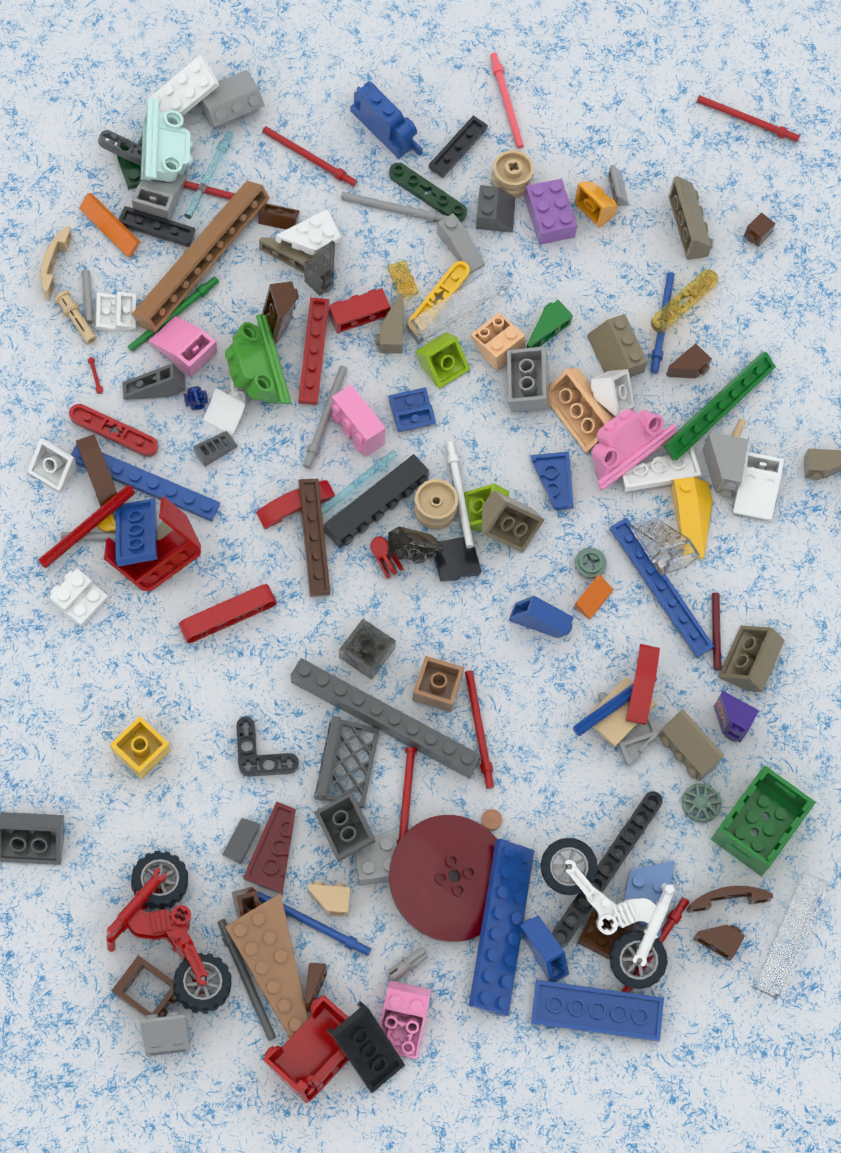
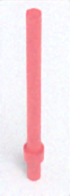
[490,52,524,149]

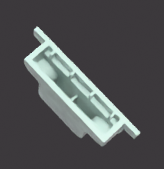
[141,98,193,182]

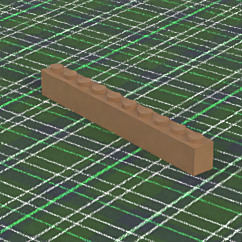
[132,181,270,332]

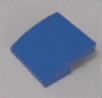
[388,387,436,432]

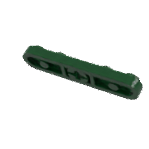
[389,163,467,222]

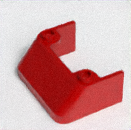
[104,496,201,591]

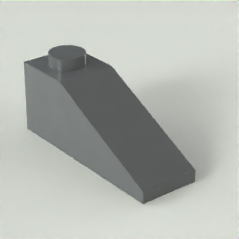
[123,363,186,400]

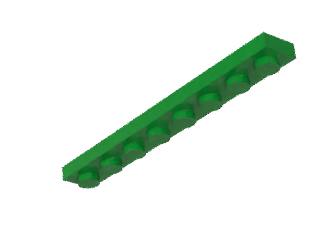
[663,352,776,461]

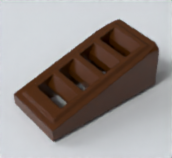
[304,963,327,1012]

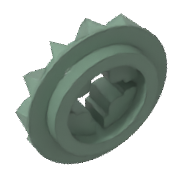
[575,548,607,578]

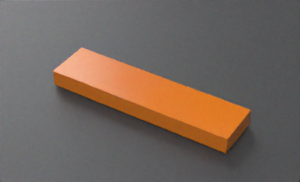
[79,193,141,257]

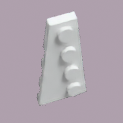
[621,446,702,492]

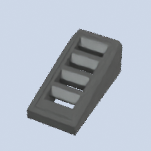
[193,431,238,467]

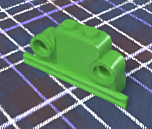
[225,314,291,404]

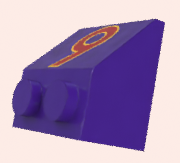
[713,691,759,743]

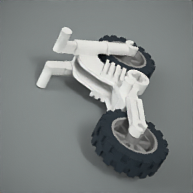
[540,838,675,989]

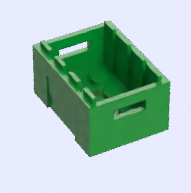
[711,765,816,877]

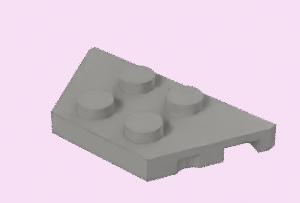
[598,692,658,766]

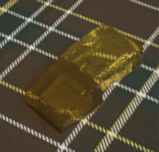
[387,260,419,299]

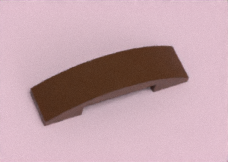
[76,434,117,507]
[687,886,773,913]

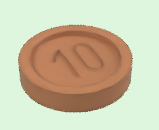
[481,809,502,830]

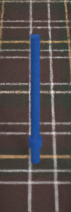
[651,272,675,374]
[257,891,372,956]

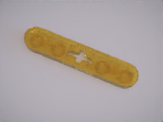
[651,269,718,333]

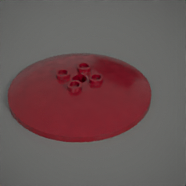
[389,815,497,942]

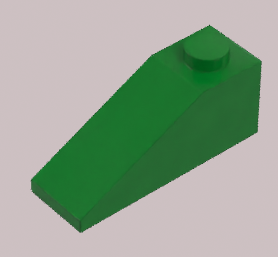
[526,300,573,348]

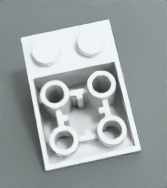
[733,452,784,521]

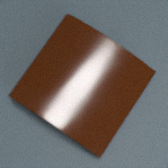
[577,908,634,960]

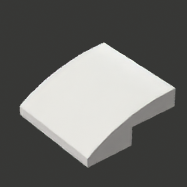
[95,291,136,331]

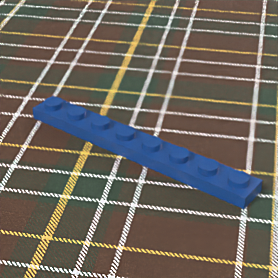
[71,444,220,522]
[609,518,714,659]

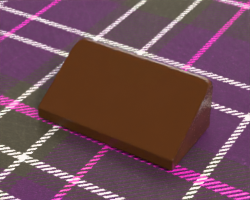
[258,203,300,230]

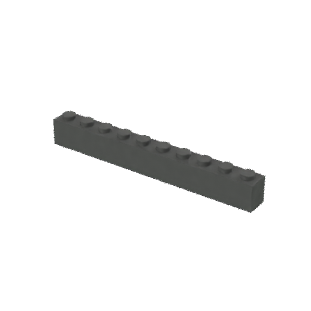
[291,658,481,779]

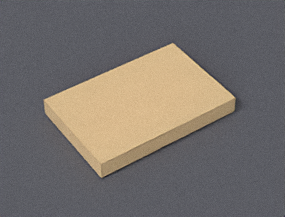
[589,677,656,748]

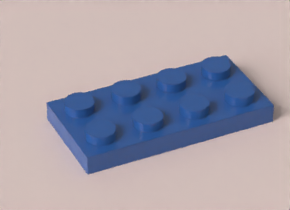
[116,498,158,567]

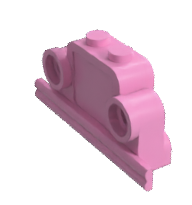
[591,409,677,491]

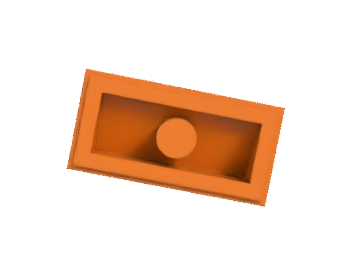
[574,574,614,619]

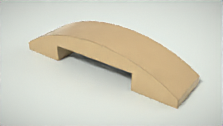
[41,226,73,301]

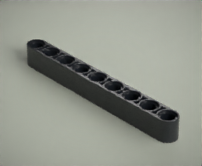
[552,791,663,948]

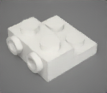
[50,569,109,627]

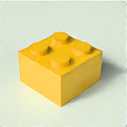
[110,716,171,779]

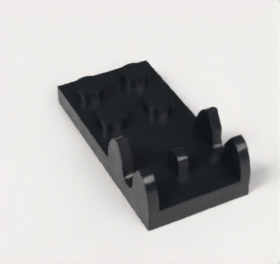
[326,1001,405,1093]

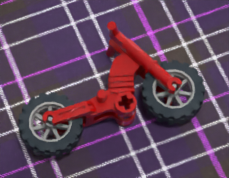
[106,851,232,1014]

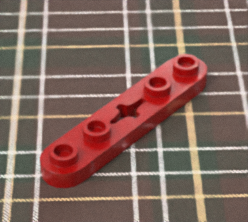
[69,404,158,457]

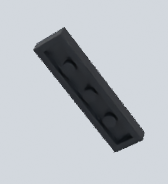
[429,115,488,178]
[119,206,196,247]

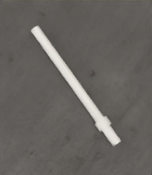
[446,441,474,548]

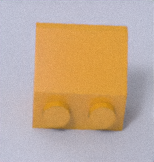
[574,181,618,228]

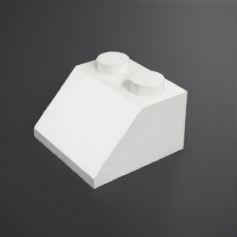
[591,369,635,416]

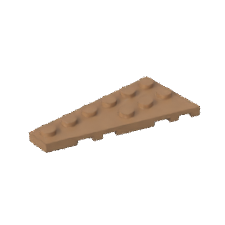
[225,893,308,1038]

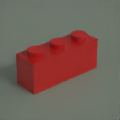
[329,288,391,333]

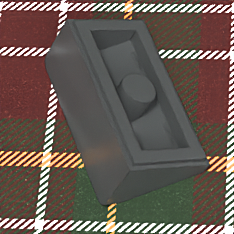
[222,818,260,864]

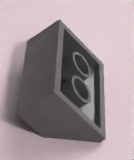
[0,812,64,865]

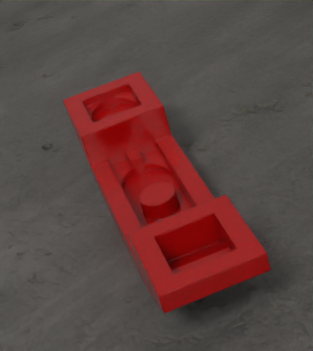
[256,480,336,529]
[626,644,660,725]

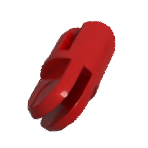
[370,536,404,579]

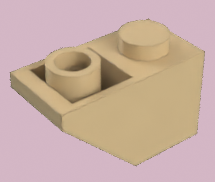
[308,881,350,917]

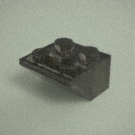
[388,526,444,564]

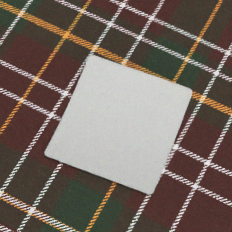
[203,388,245,435]

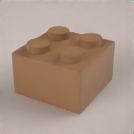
[412,656,464,712]

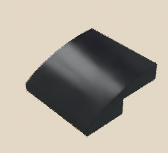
[431,537,482,582]

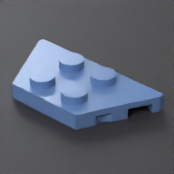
[624,861,675,939]

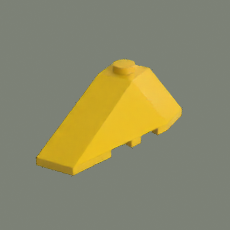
[670,477,713,561]

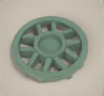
[682,784,721,822]

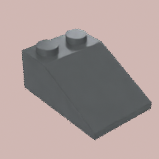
[314,792,376,862]

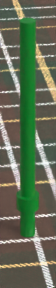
[128,276,219,352]

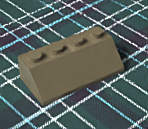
[668,176,713,260]

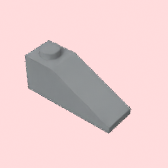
[437,213,485,275]

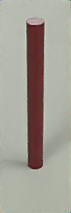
[712,593,721,671]

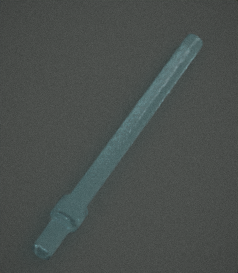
[184,131,234,219]
[322,450,398,516]

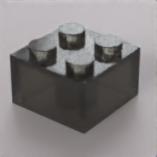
[339,619,396,680]

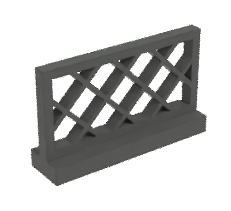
[314,716,379,808]

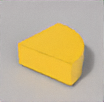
[96,514,116,533]

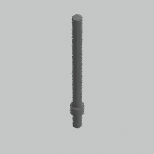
[217,919,276,1041]

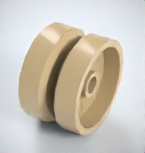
[491,150,534,199]
[414,479,458,529]

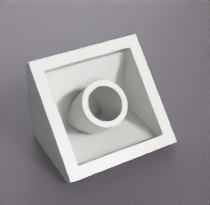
[27,438,77,492]

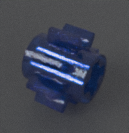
[184,386,208,410]

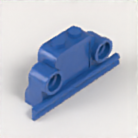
[350,81,423,159]

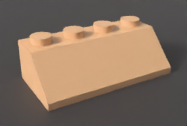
[549,368,615,453]

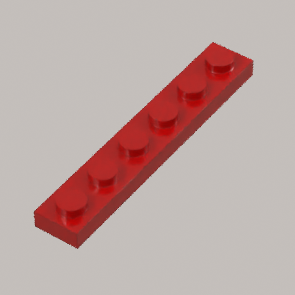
[298,297,329,405]

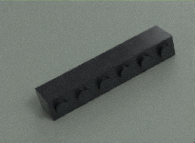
[324,454,429,548]

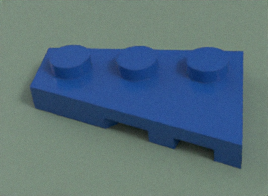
[530,452,574,510]

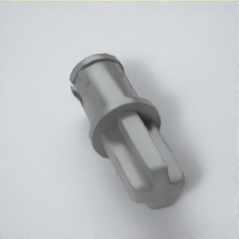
[387,947,428,981]

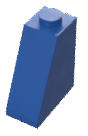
[509,596,574,638]
[520,915,569,982]

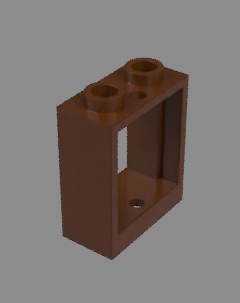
[111,955,177,1018]

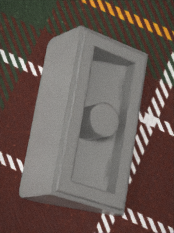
[608,165,628,206]

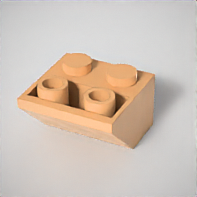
[471,313,525,370]

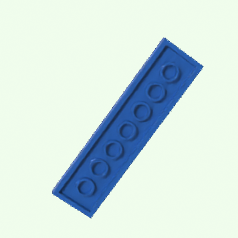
[469,839,535,1017]

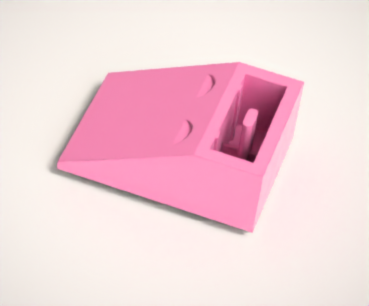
[149,316,217,377]
[380,980,431,1059]

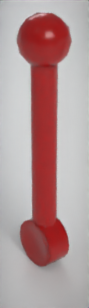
[87,357,103,394]

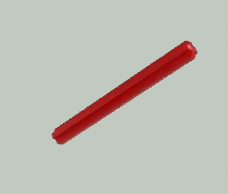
[38,485,135,568]

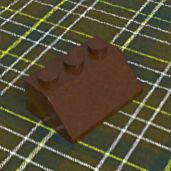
[262,281,299,345]

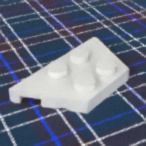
[275,209,341,256]

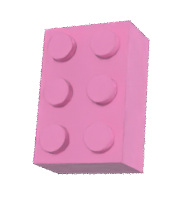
[331,385,386,456]

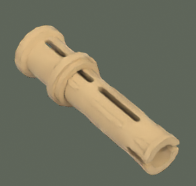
[55,290,97,344]

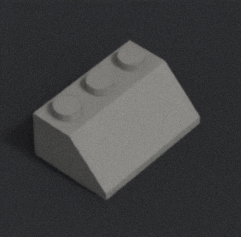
[200,70,265,127]

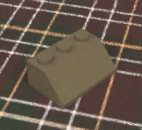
[587,314,648,377]
[482,490,545,552]
[718,625,785,692]
[658,709,724,781]

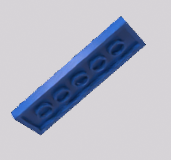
[531,980,664,1042]

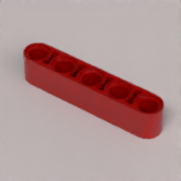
[178,584,277,643]

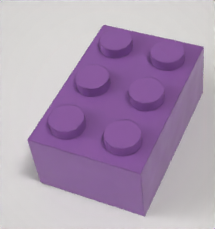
[524,179,577,245]

